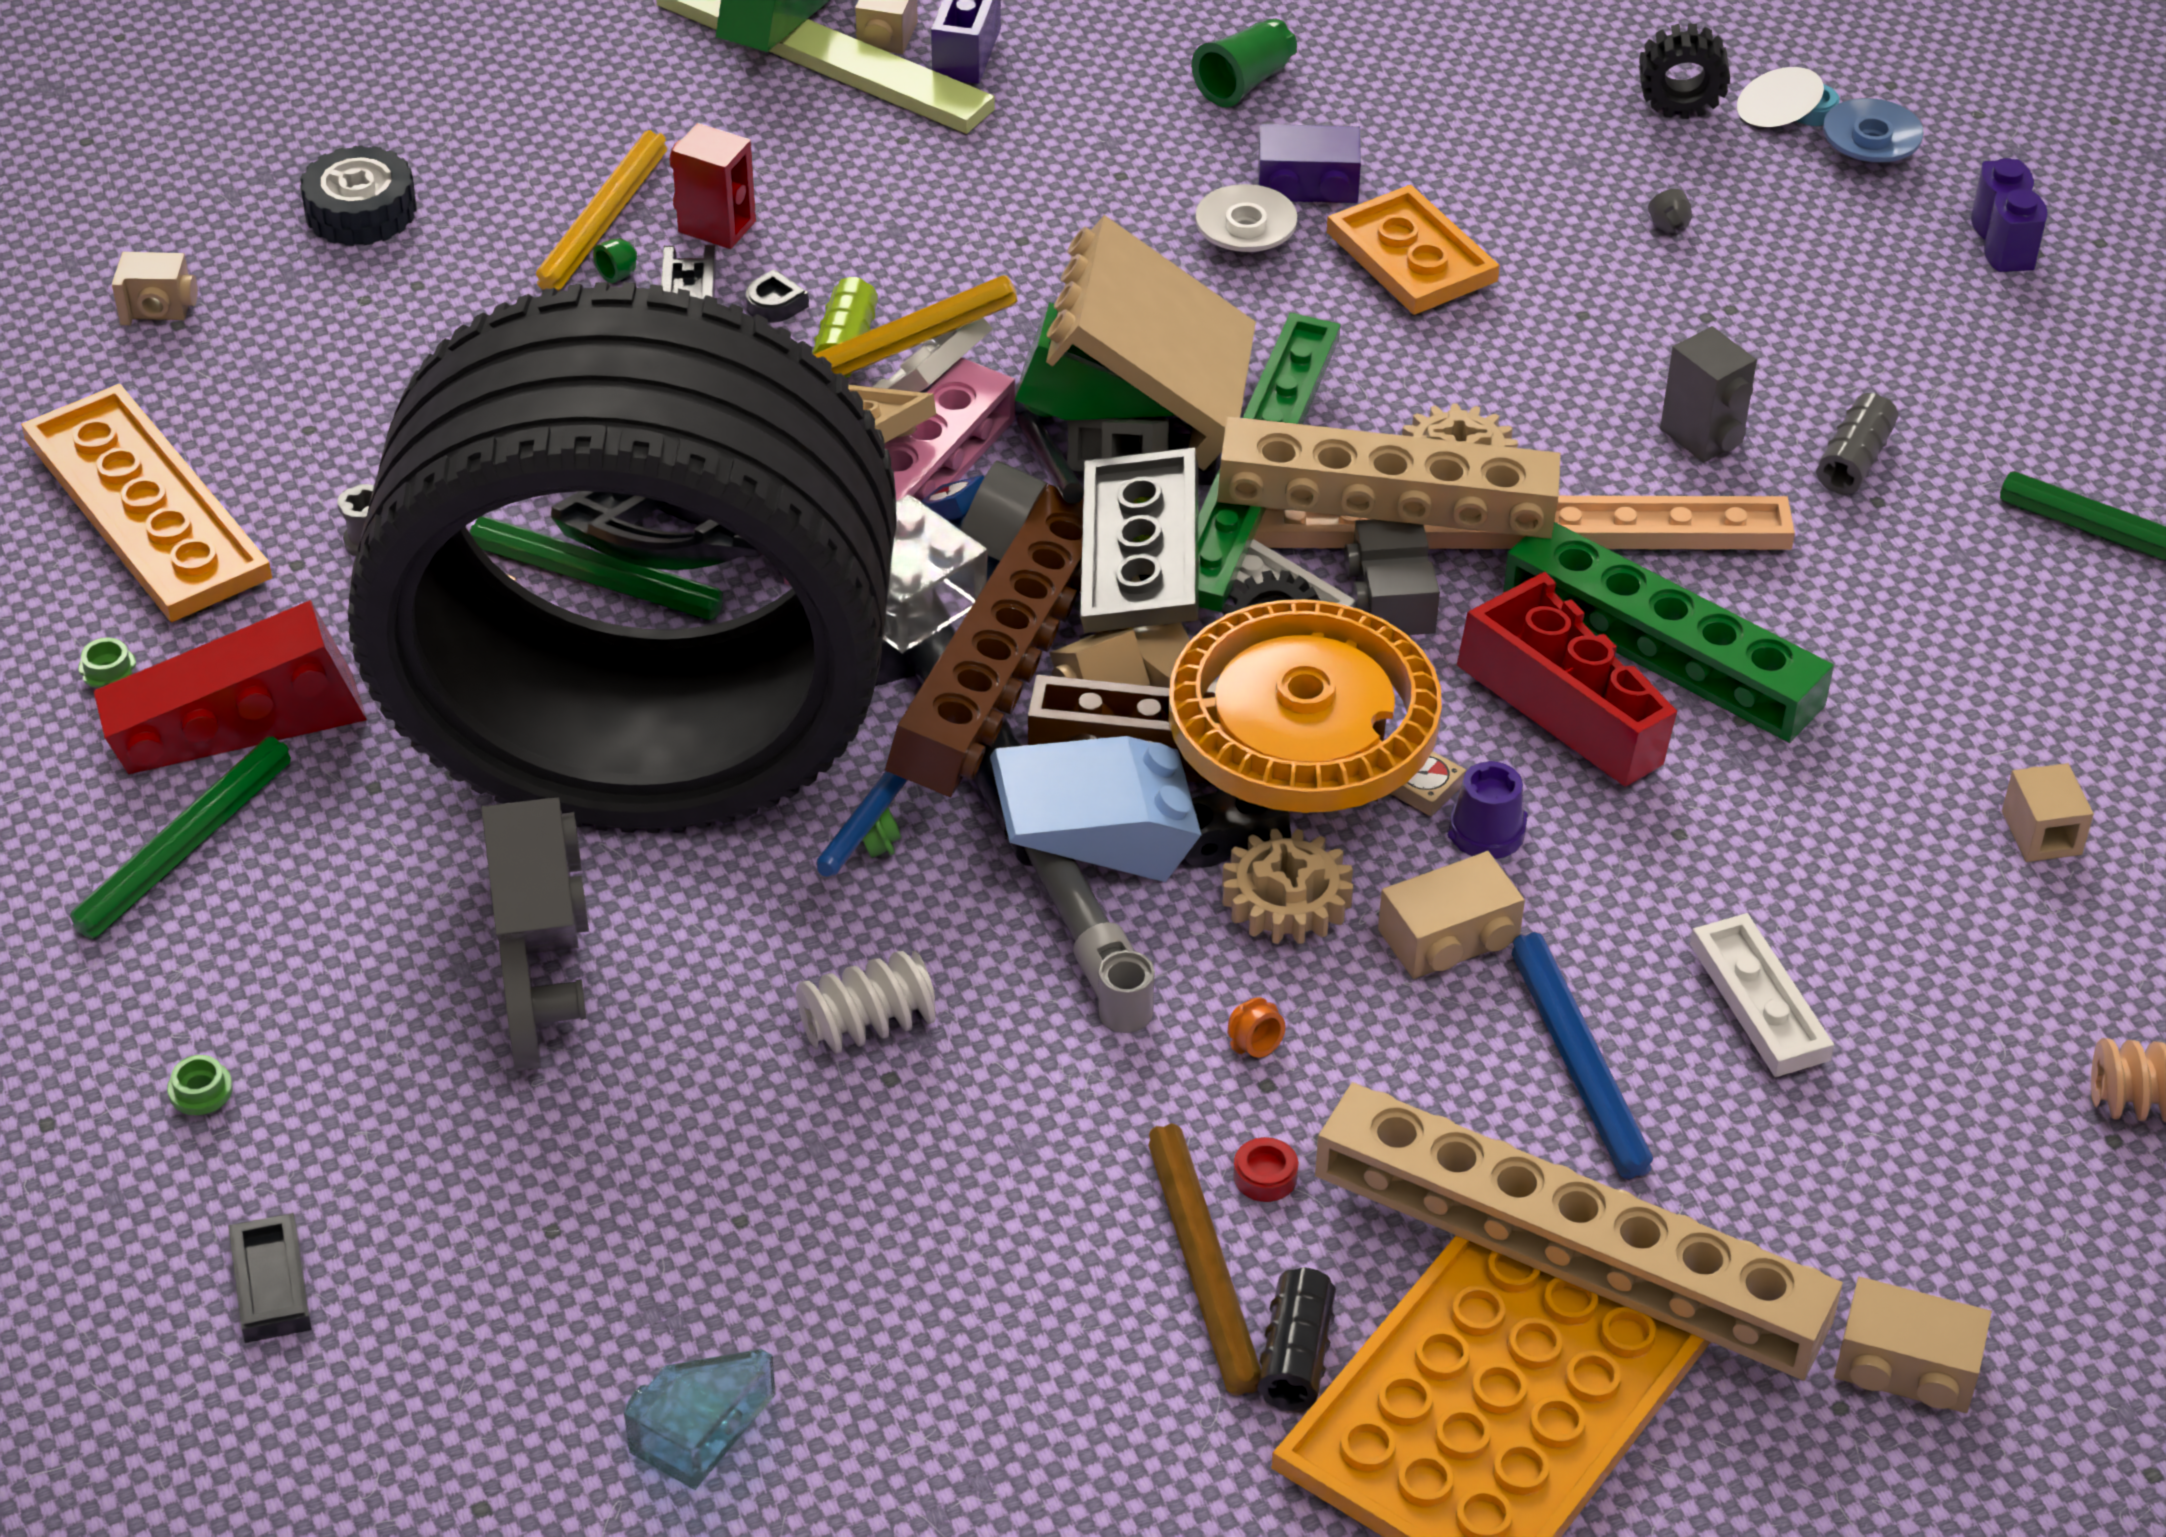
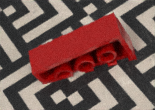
[1457,572,1677,787]

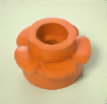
[1227,997,1286,1058]

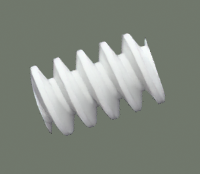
[796,951,936,1054]

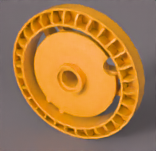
[1169,599,1442,813]

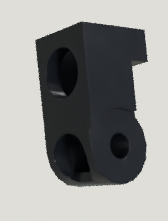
[1185,790,1291,868]

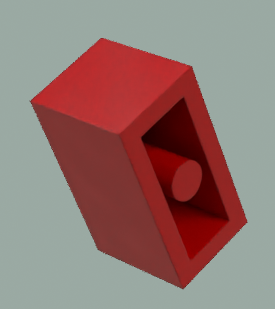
[669,123,756,249]

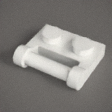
[872,318,993,392]

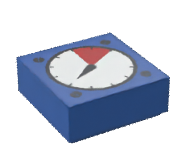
[913,475,984,525]

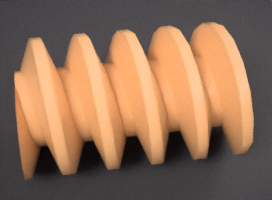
[2091,1038,2166,1122]

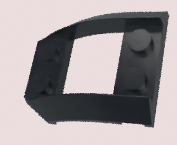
[551,491,763,570]

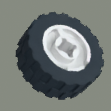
[300,145,417,246]

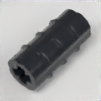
[1258,1267,1336,1411]

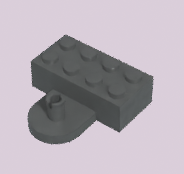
[481,797,589,1071]

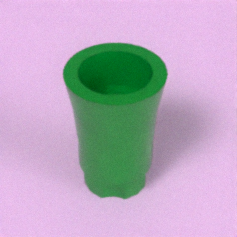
[1191,18,1297,108]

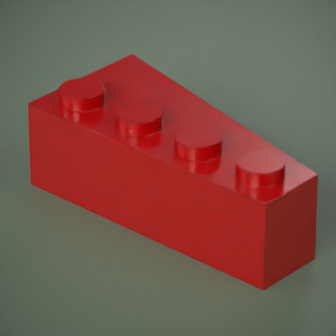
[93,600,367,775]

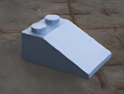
[990,736,1201,882]

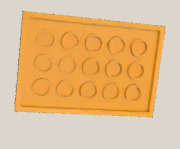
[1271,1235,1711,1537]

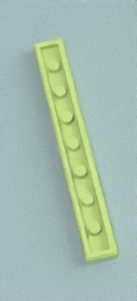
[656,0,995,134]

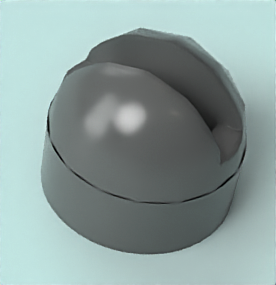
[1648,189,1692,234]

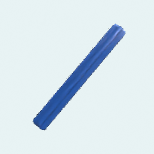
[1511,932,1653,1180]

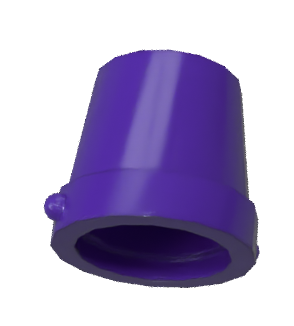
[1447,761,1528,859]

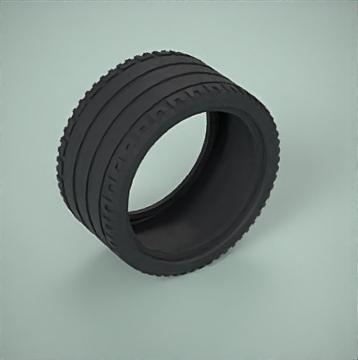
[348,282,896,833]

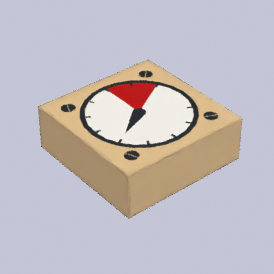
[1390,751,1466,817]

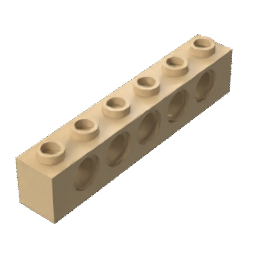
[1217,416,1561,539]

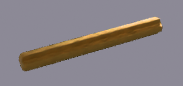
[1148,1123,1261,1396]

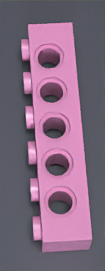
[784,357,1015,587]

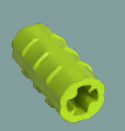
[812,277,878,378]

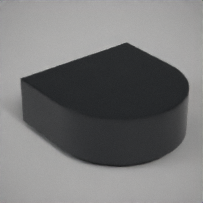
[746,269,809,323]

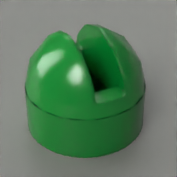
[593,238,637,284]

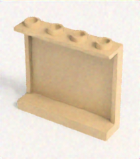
[1046,215,1256,470]

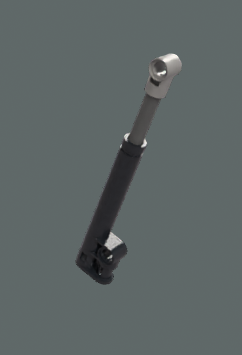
[875,557,1155,1033]

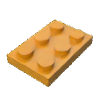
[1326,184,1500,315]

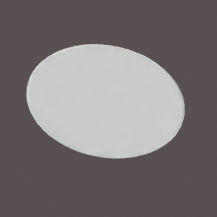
[1737,67,1824,127]

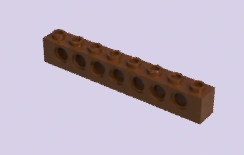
[885,484,1084,798]

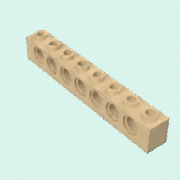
[1315,1082,1843,1381]

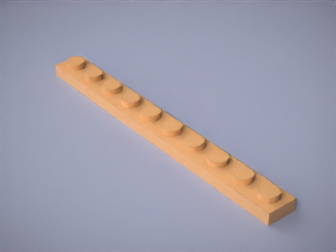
[1253,495,1795,550]

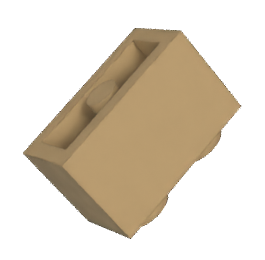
[1378,851,1525,979]
[1834,1276,1992,1413]

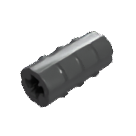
[1816,393,1899,495]

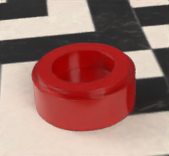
[1233,1137,1299,1202]

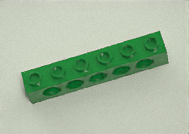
[1503,522,1834,743]

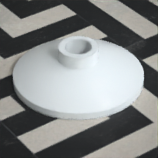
[1196,184,1297,252]

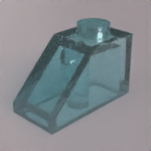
[624,1349,776,1490]

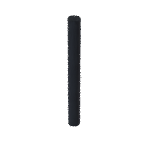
[1017,410,1084,504]

